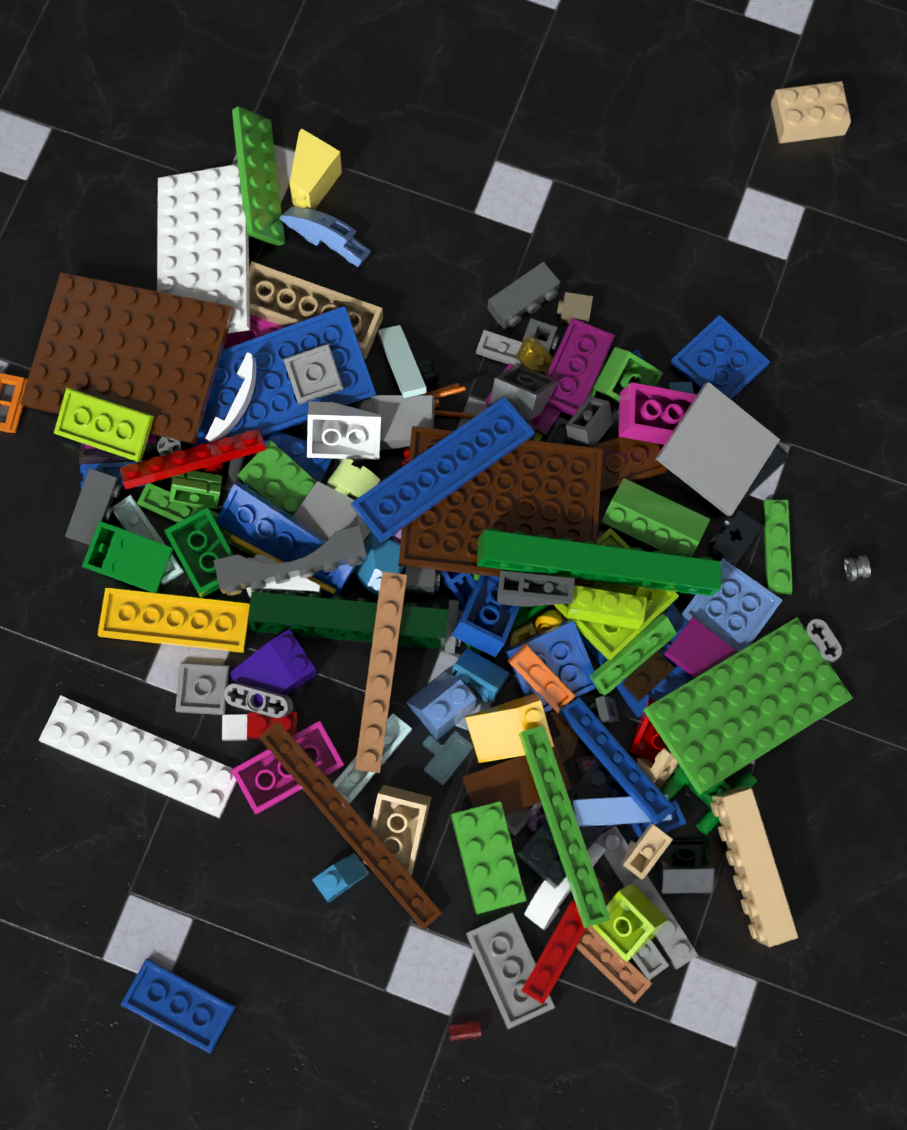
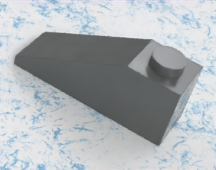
[497,571,575,607]

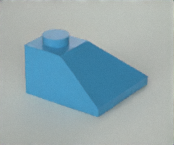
[353,531,406,596]

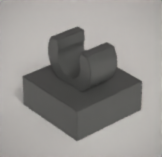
[589,696,620,724]

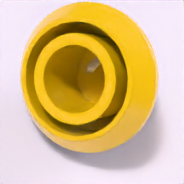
[535,610,567,634]

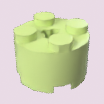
[326,458,380,500]

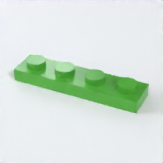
[763,500,792,594]
[589,614,677,696]

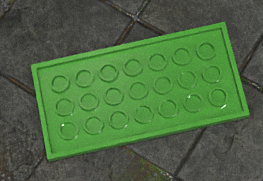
[643,618,853,795]

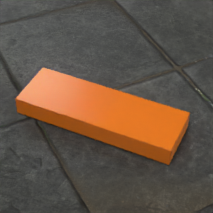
[508,644,575,713]

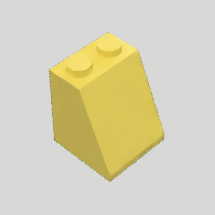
[290,129,342,210]

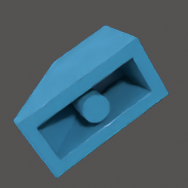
[312,853,369,903]

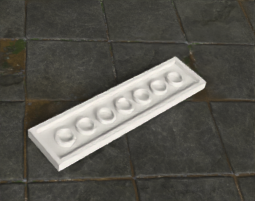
[39,695,237,818]

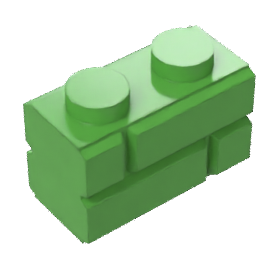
[169,471,222,510]

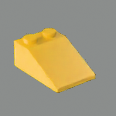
[465,693,554,763]

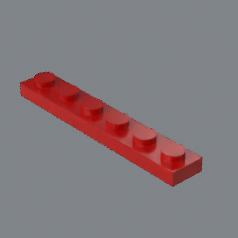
[120,429,266,490]

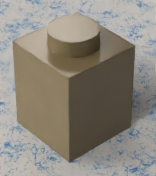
[557,292,593,324]

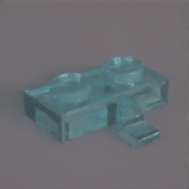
[422,731,474,786]

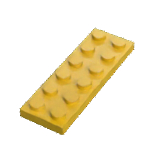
[98,588,250,653]

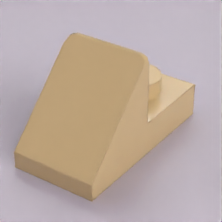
[637,748,678,790]
[622,823,673,880]

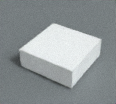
[222,715,248,741]

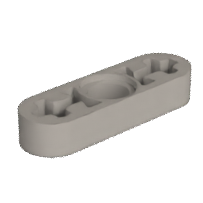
[224,683,293,718]

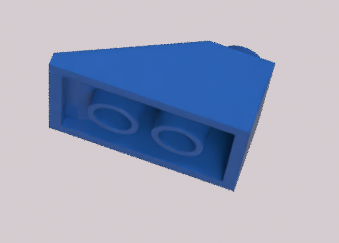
[451,575,520,657]

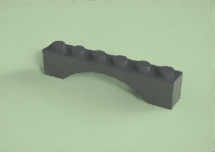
[214,526,367,595]

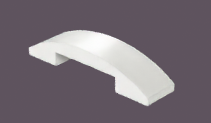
[205,352,256,442]
[524,842,605,931]

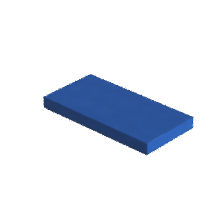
[120,958,236,1054]

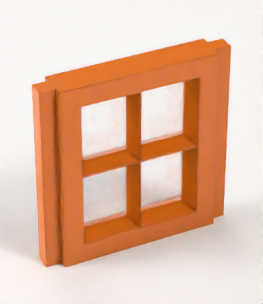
[0,373,28,433]

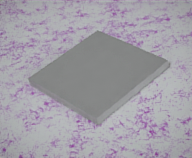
[655,382,780,516]

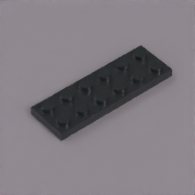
[517,758,630,889]

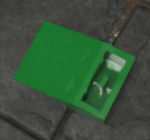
[82,521,174,594]

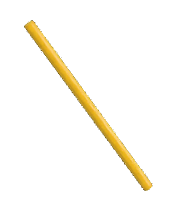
[229,535,337,595]

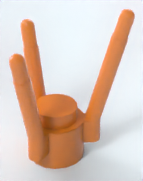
[420,383,476,419]

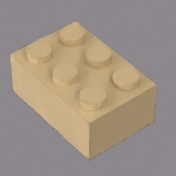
[771,82,851,143]

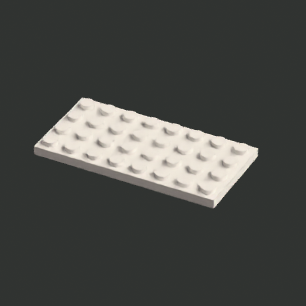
[157,164,250,333]

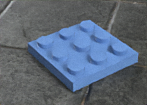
[682,558,782,652]

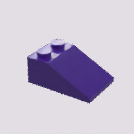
[229,629,317,713]

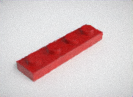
[521,901,586,1005]

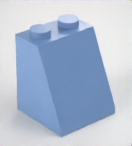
[406,672,476,740]

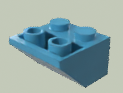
[452,648,509,703]

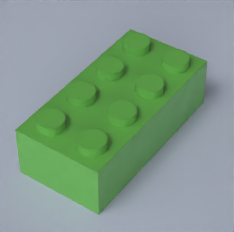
[450,801,526,914]

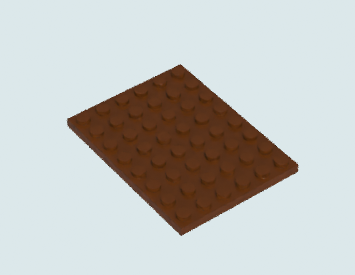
[20,273,235,444]
[398,426,603,588]

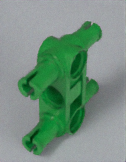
[660,764,757,835]

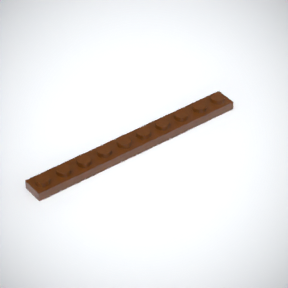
[259,720,442,930]

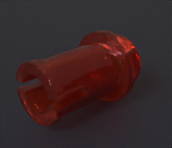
[449,1020,481,1042]

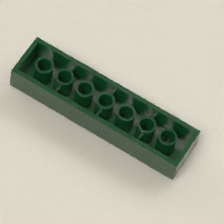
[248,589,448,649]

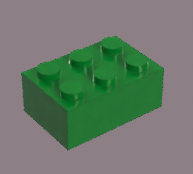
[164,507,233,598]

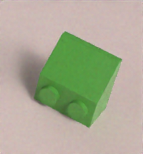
[593,347,663,404]

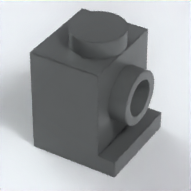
[523,319,559,355]

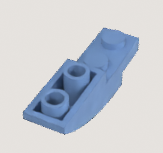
[280,207,371,267]

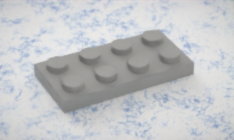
[466,913,555,1029]

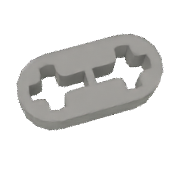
[805,619,842,663]

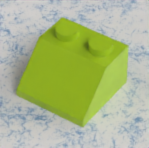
[592,883,669,962]

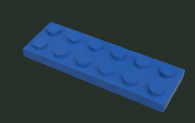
[216,481,355,598]

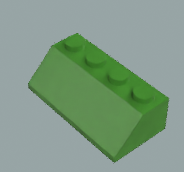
[601,478,710,558]

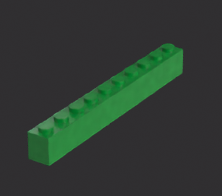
[477,528,721,596]

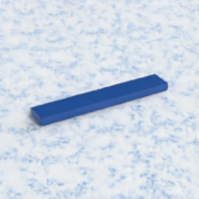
[559,697,676,825]

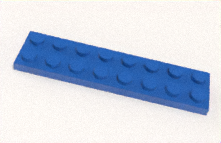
[351,396,535,543]

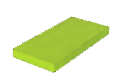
[54,388,154,462]

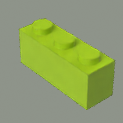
[566,585,647,630]

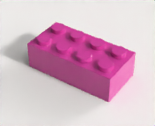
[618,382,697,445]
[231,721,344,815]

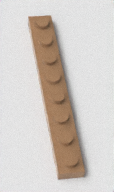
[355,572,407,773]

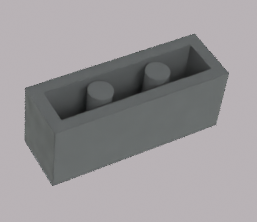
[487,262,560,330]
[65,468,122,545]

